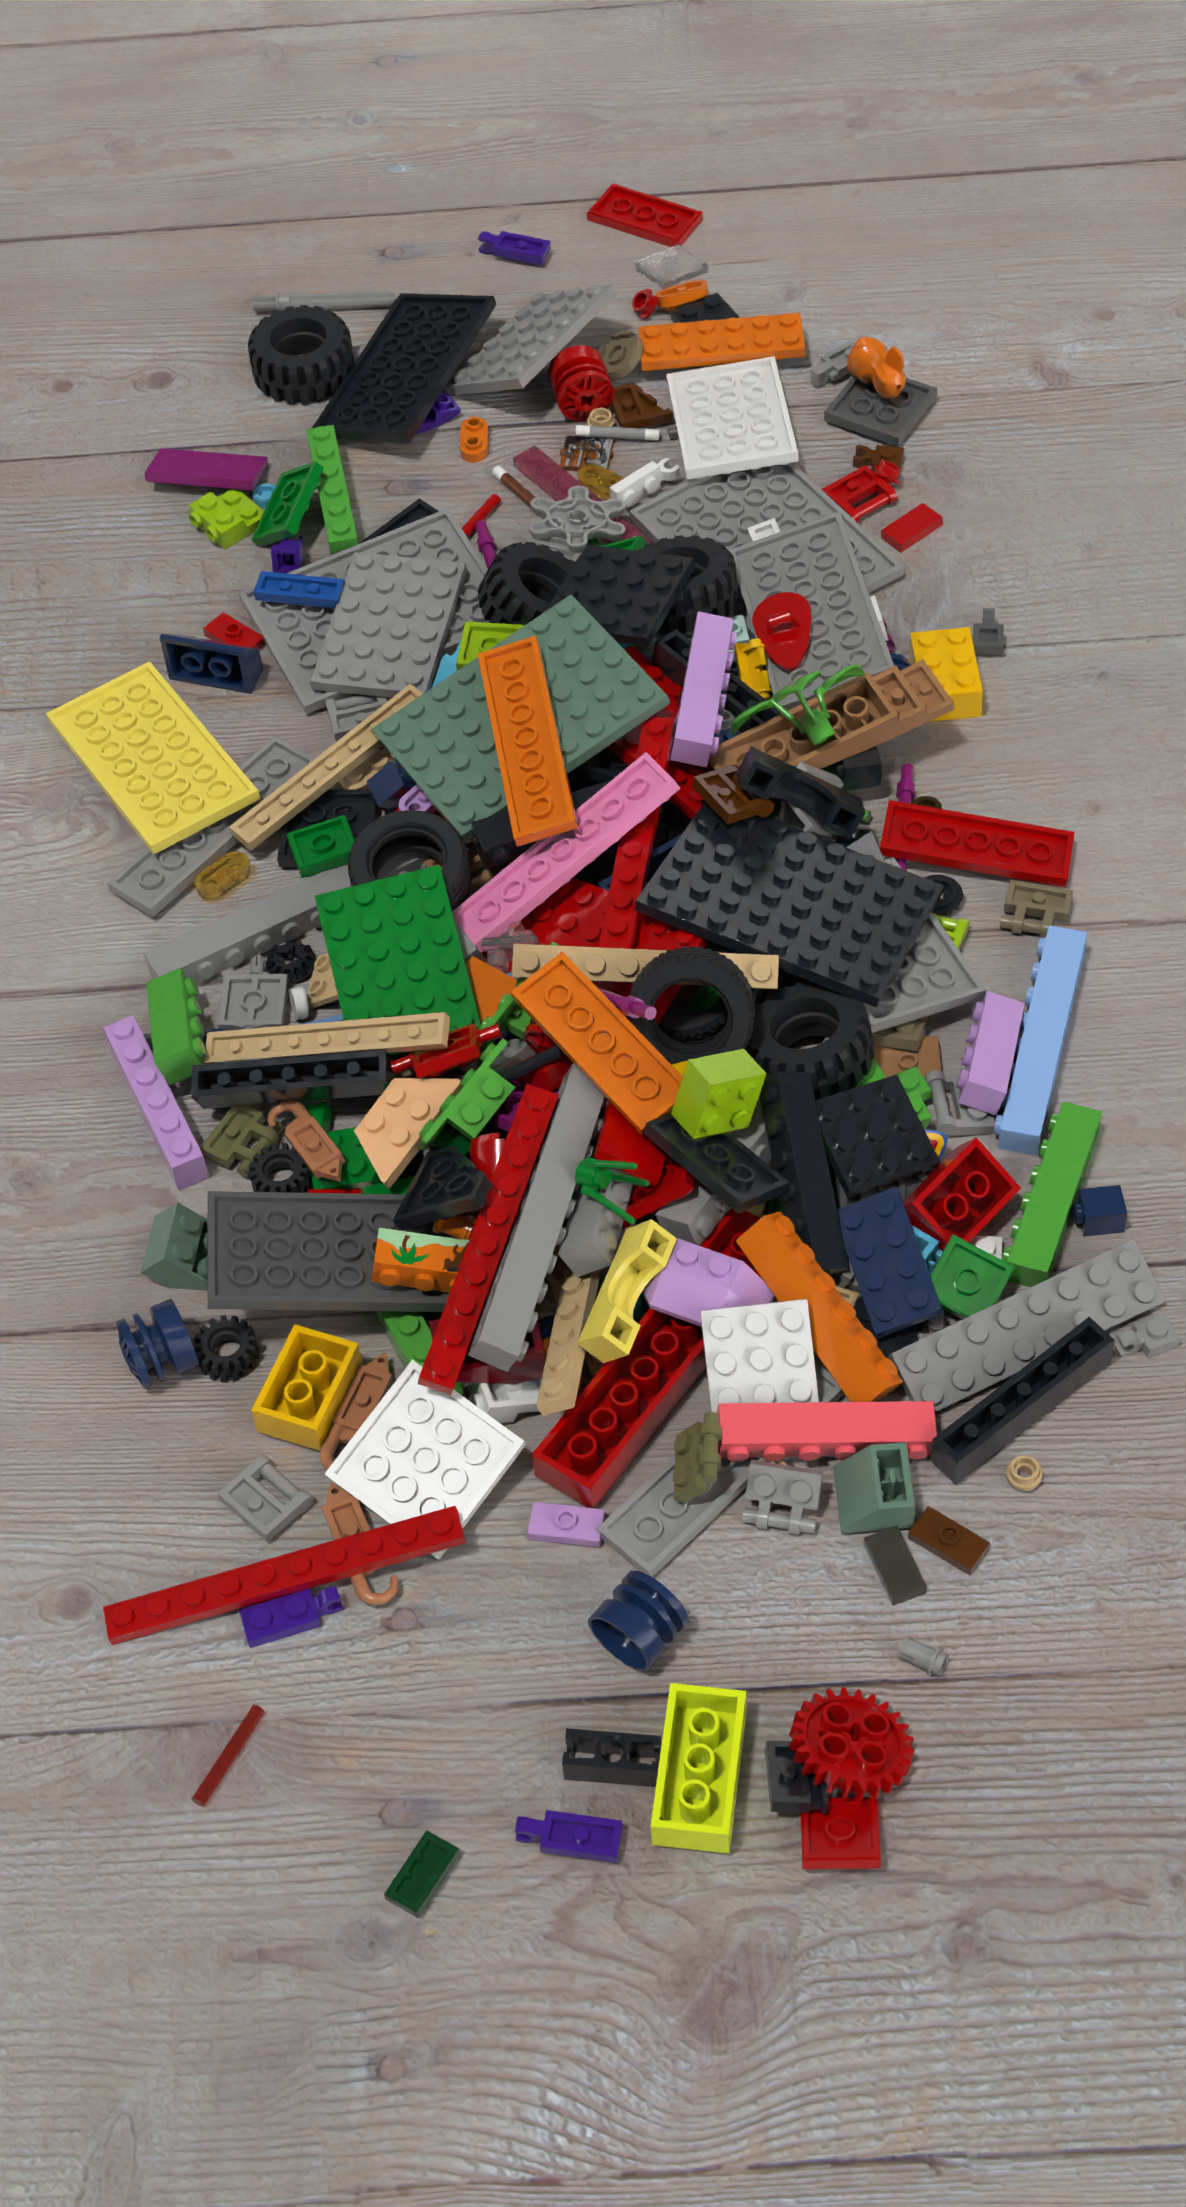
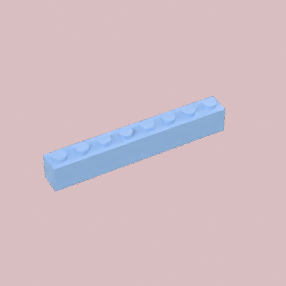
[994,925,1087,1156]

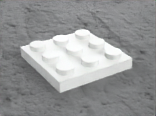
[700,1299,819,1413]

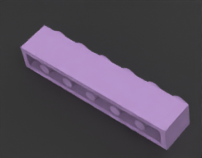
[670,612,737,767]
[103,1015,209,1191]

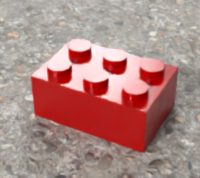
[903,1137,1021,1251]

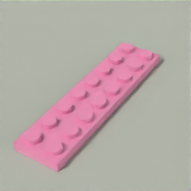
[452,752,680,952]

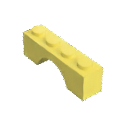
[577,1219,677,1363]

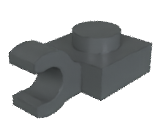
[973,608,1004,655]

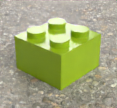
[671,1049,767,1139]

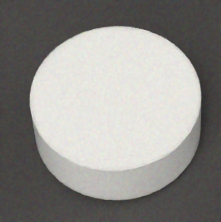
[289,987,309,1020]

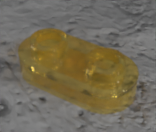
[577,464,624,501]
[195,852,251,900]

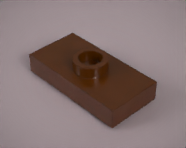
[908,1506,990,1575]

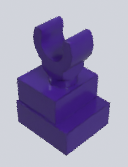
[271,535,305,573]

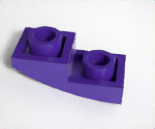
[416,393,461,434]

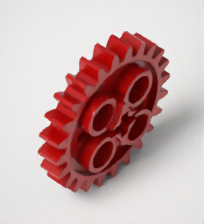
[789,1687,915,1801]

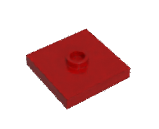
[800,1797,881,1869]

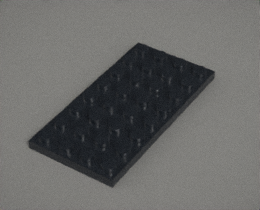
[311,293,496,444]

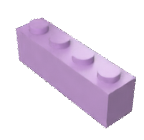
[955,991,1025,1115]

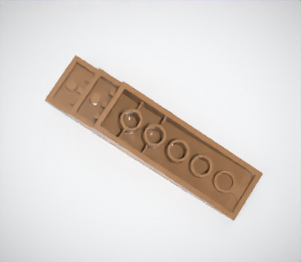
[708,659,954,770]

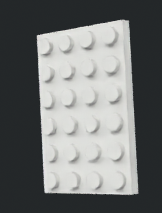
[666,356,799,479]

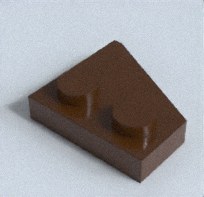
[611,383,673,428]

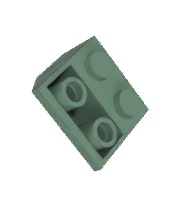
[140,1202,207,1291]
[833,1442,915,1533]

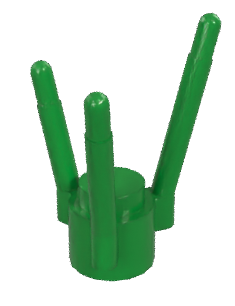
[575,1157,649,1224]

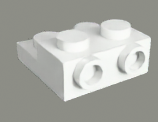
[460,1378,542,1423]

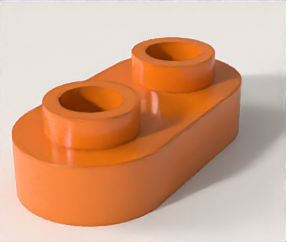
[656,280,708,311]
[460,416,489,463]

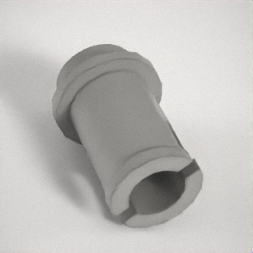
[898,1636,949,1676]

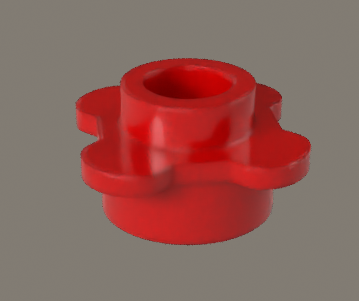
[632,288,659,320]
[873,459,901,485]

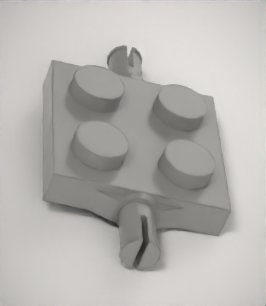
[217,956,289,1031]

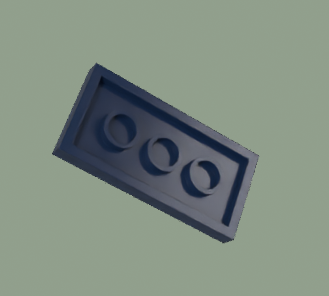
[837,1186,944,1339]

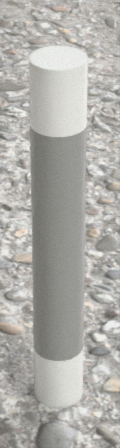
[575,425,659,441]

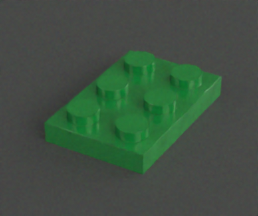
[251,461,324,547]

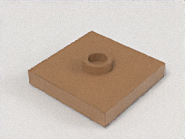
[874,1036,942,1096]

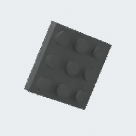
[824,376,937,447]

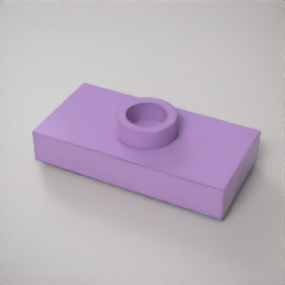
[527,1502,605,1548]

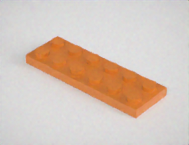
[638,313,806,371]
[511,951,683,1135]

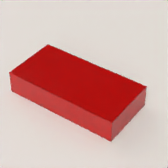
[881,503,943,553]

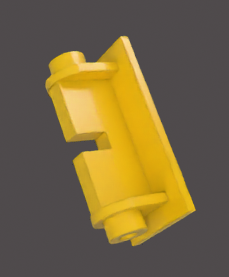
[734,638,772,700]

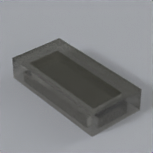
[863,1526,927,1606]

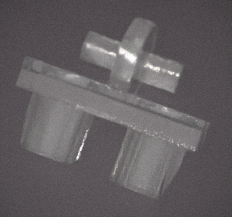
[481,921,540,973]

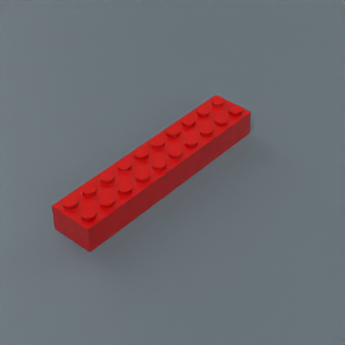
[532,1208,763,1508]

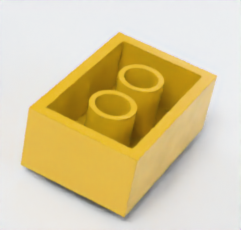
[909,627,983,722]
[251,1324,363,1451]

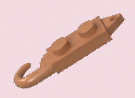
[267,1101,346,1182]
[319,1353,394,1470]
[321,1483,399,1605]

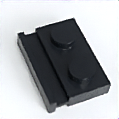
[765,1740,829,1814]

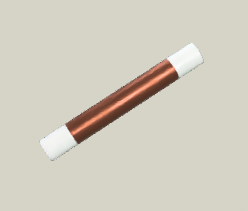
[492,466,544,519]

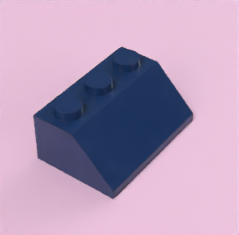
[159,634,263,694]

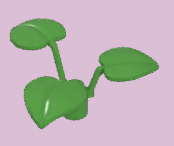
[730,664,865,746]

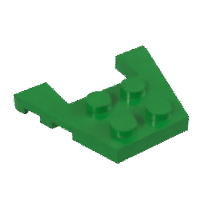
[304,1103,381,1189]

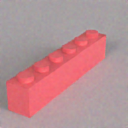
[716,1401,937,1462]

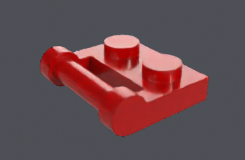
[821,465,898,523]

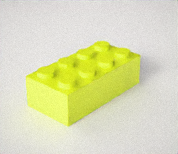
[650,1683,747,1854]

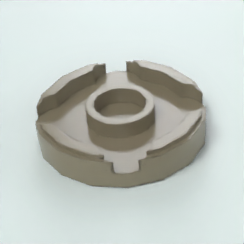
[598,330,644,382]

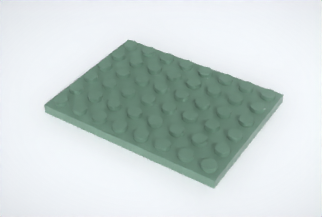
[372,595,670,843]

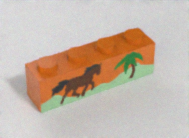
[371,1228,505,1299]

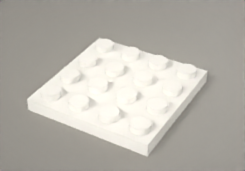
[325,1360,526,1561]

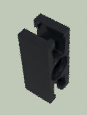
[562,1728,662,1787]

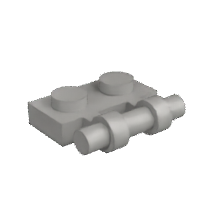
[742,1460,823,1535]

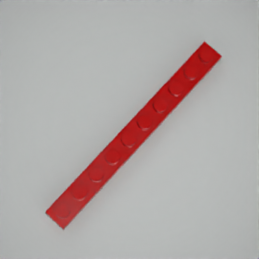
[598,717,676,949]
[417,1084,559,1395]
[103,1505,466,1645]

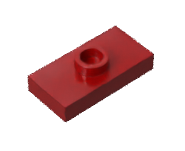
[203,612,265,649]

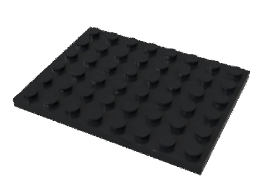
[634,801,944,1008]

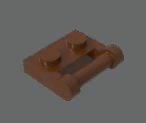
[692,765,774,824]

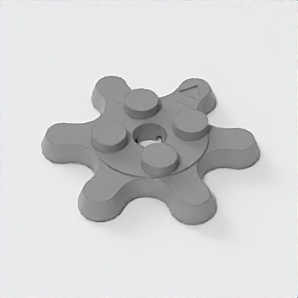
[529,486,626,553]

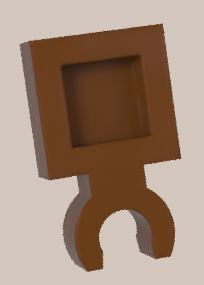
[853,445,904,472]

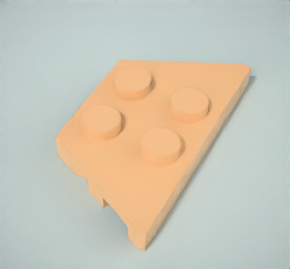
[354,1078,463,1189]

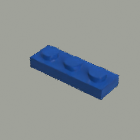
[253,571,345,608]

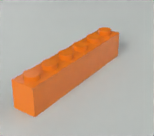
[736,1212,903,1402]

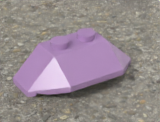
[642,1238,775,1327]

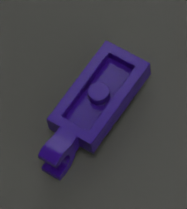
[478,231,551,265]
[239,1586,343,1648]
[515,1810,623,1863]

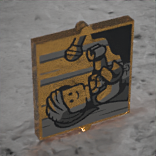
[559,435,614,473]

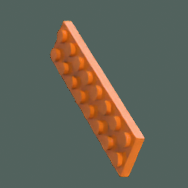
[478,635,578,847]

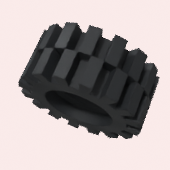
[249,1143,312,1193]
[193,1315,260,1383]

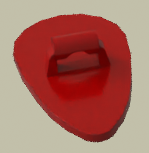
[752,592,812,671]

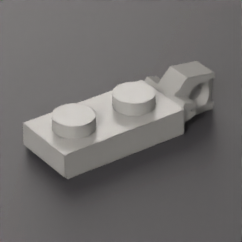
[810,335,864,388]

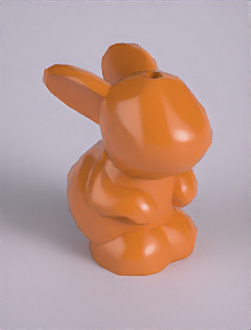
[847,336,906,399]

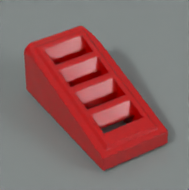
[517,1055,572,1092]

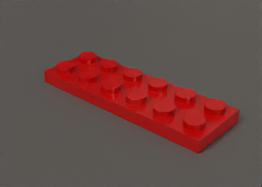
[880,800,1075,888]

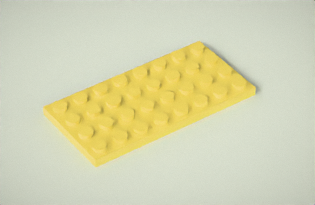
[46,661,261,855]

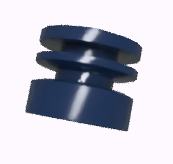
[116,1299,199,1389]
[588,1570,688,1672]

